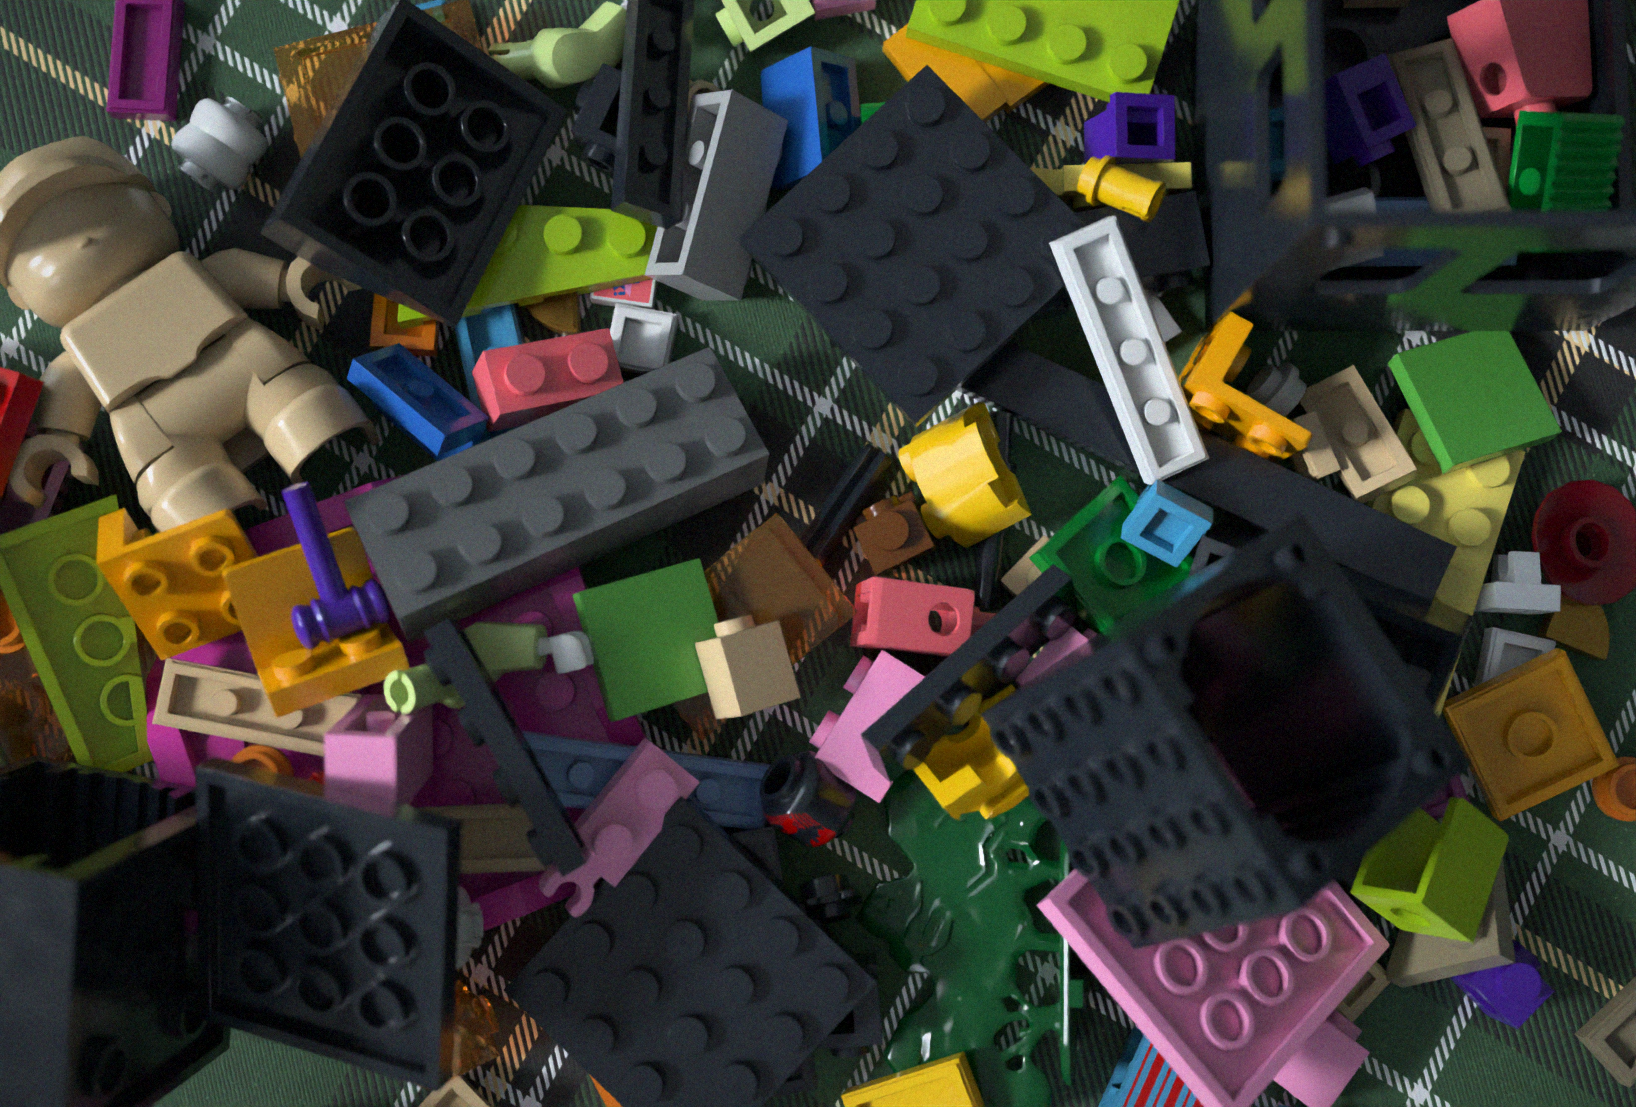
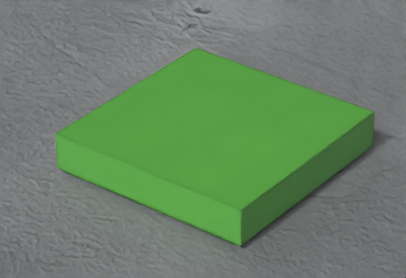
[1388,331,1562,474]
[572,558,719,722]

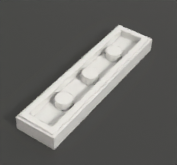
[1049,216,1209,485]

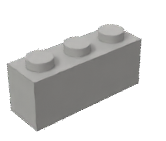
[645,90,788,301]

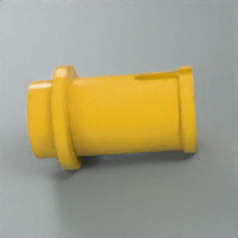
[1077,155,1166,223]

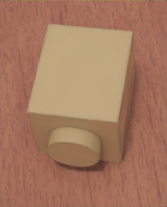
[695,614,800,719]

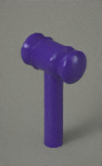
[282,482,390,650]

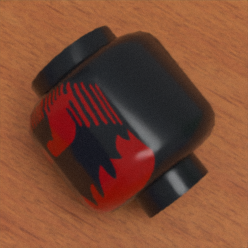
[759,751,857,847]

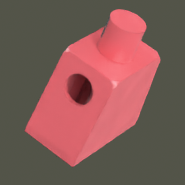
[1447,0,1593,129]
[850,577,1001,657]

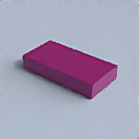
[106,0,185,122]

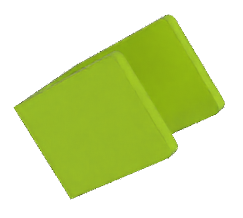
[1350,797,1509,943]

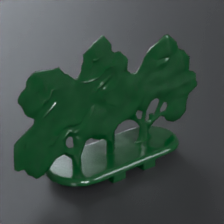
[855,769,1090,1107]

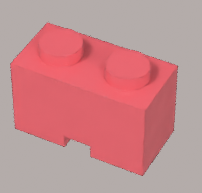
[472,328,624,432]

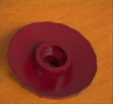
[1531,479,1636,606]

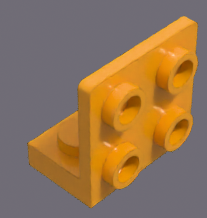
[1178,311,1313,464]
[97,508,258,661]
[223,527,410,719]

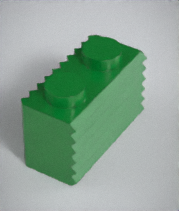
[1507,110,1626,253]

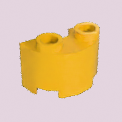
[898,402,1032,548]
[913,684,1029,820]

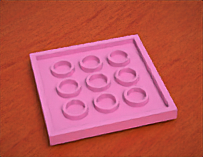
[1037,741,1390,1107]

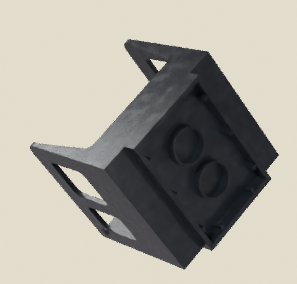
[1191,0,1636,331]

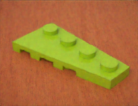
[906,0,1180,103]
[398,205,658,329]
[0,494,154,773]

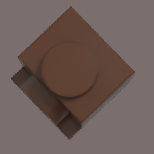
[853,491,939,576]

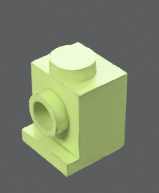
[715,0,815,52]

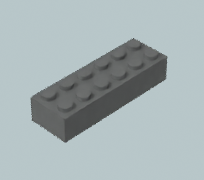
[344,347,769,643]

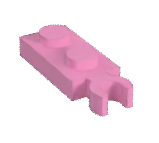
[538,738,700,918]

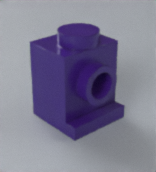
[1322,53,1417,168]
[1084,92,1175,165]
[1449,939,1554,1029]

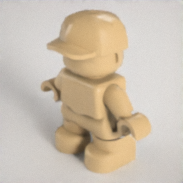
[0,136,380,533]

